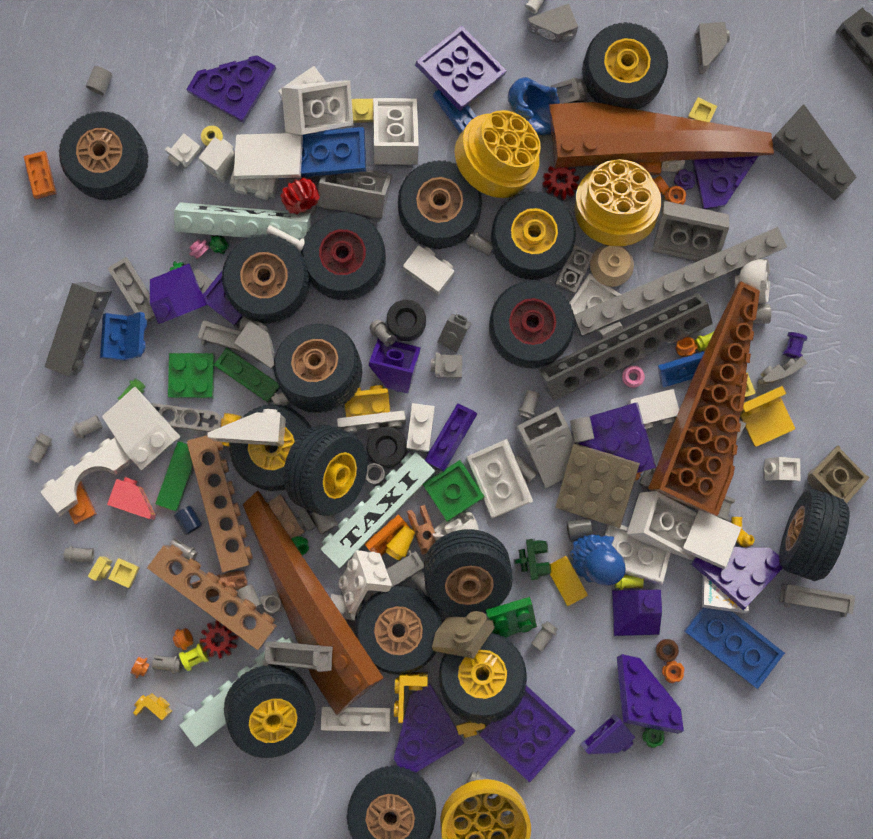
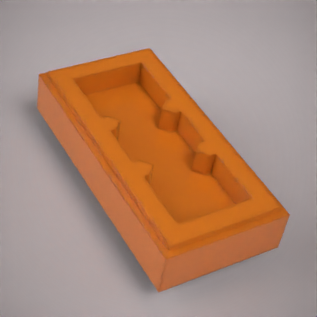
[23,151,57,199]

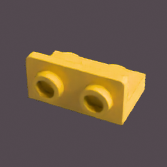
[345,385,390,417]

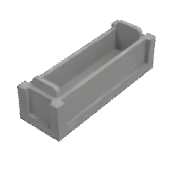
[198,321,258,361]
[364,550,424,601]
[779,584,855,617]
[263,641,333,671]

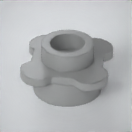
[260,591,284,616]

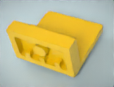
[740,386,795,447]
[394,672,428,723]

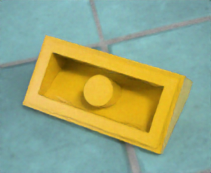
[550,556,588,606]

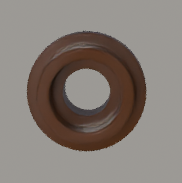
[656,639,679,662]

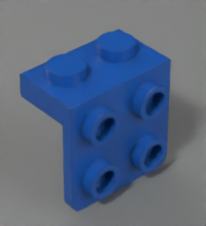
[100,312,147,361]

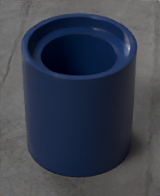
[173,505,202,535]

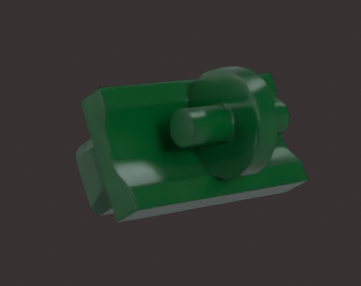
[513,538,552,580]

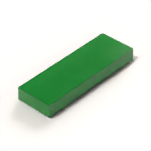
[214,347,280,403]
[155,441,194,512]

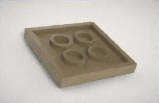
[555,443,640,528]

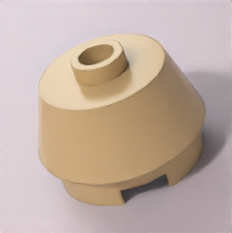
[590,245,634,287]

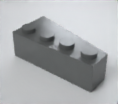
[772,104,857,200]
[44,282,112,376]

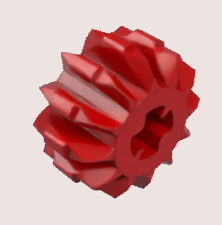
[542,166,580,201]
[280,178,320,215]
[199,620,239,659]

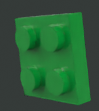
[168,353,215,398]
[423,460,485,523]
[486,597,537,639]

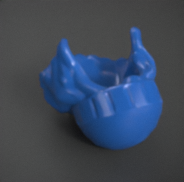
[507,77,560,136]
[570,534,626,586]

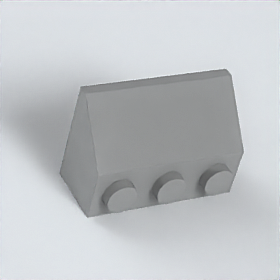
[317,169,392,218]
[652,201,729,261]

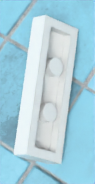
[337,411,406,434]
[321,707,391,732]

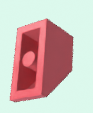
[107,477,156,520]

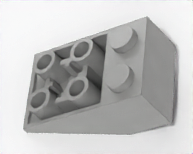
[516,406,575,488]

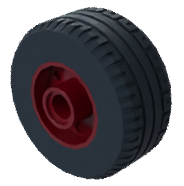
[301,212,386,301]
[489,281,575,369]

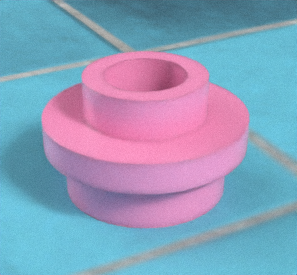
[189,239,209,259]
[622,365,645,388]

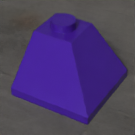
[150,264,207,324]
[368,338,421,394]
[612,589,662,636]
[580,714,635,754]

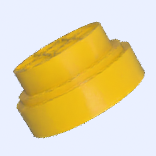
[454,110,540,198]
[574,159,661,246]
[440,779,531,839]

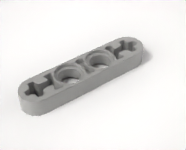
[150,403,222,432]

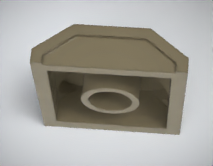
[807,445,870,503]
[432,611,494,658]

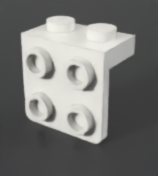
[338,550,392,614]

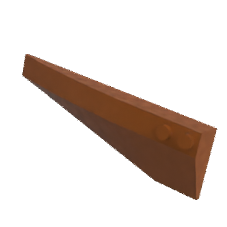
[549,102,774,168]
[648,281,760,516]
[242,491,384,715]

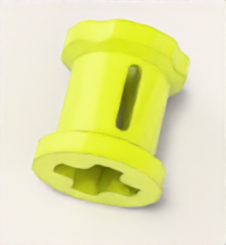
[179,643,209,671]

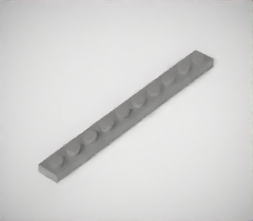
[574,227,787,336]

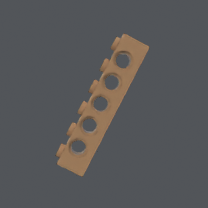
[187,435,253,573]
[147,544,277,650]

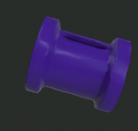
[782,332,808,359]

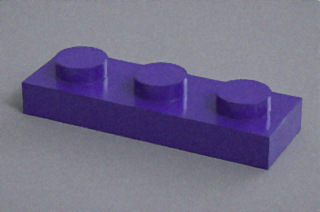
[424,403,477,471]

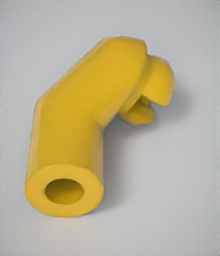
[731,517,755,547]

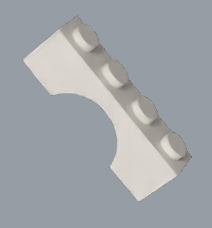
[41,437,133,517]

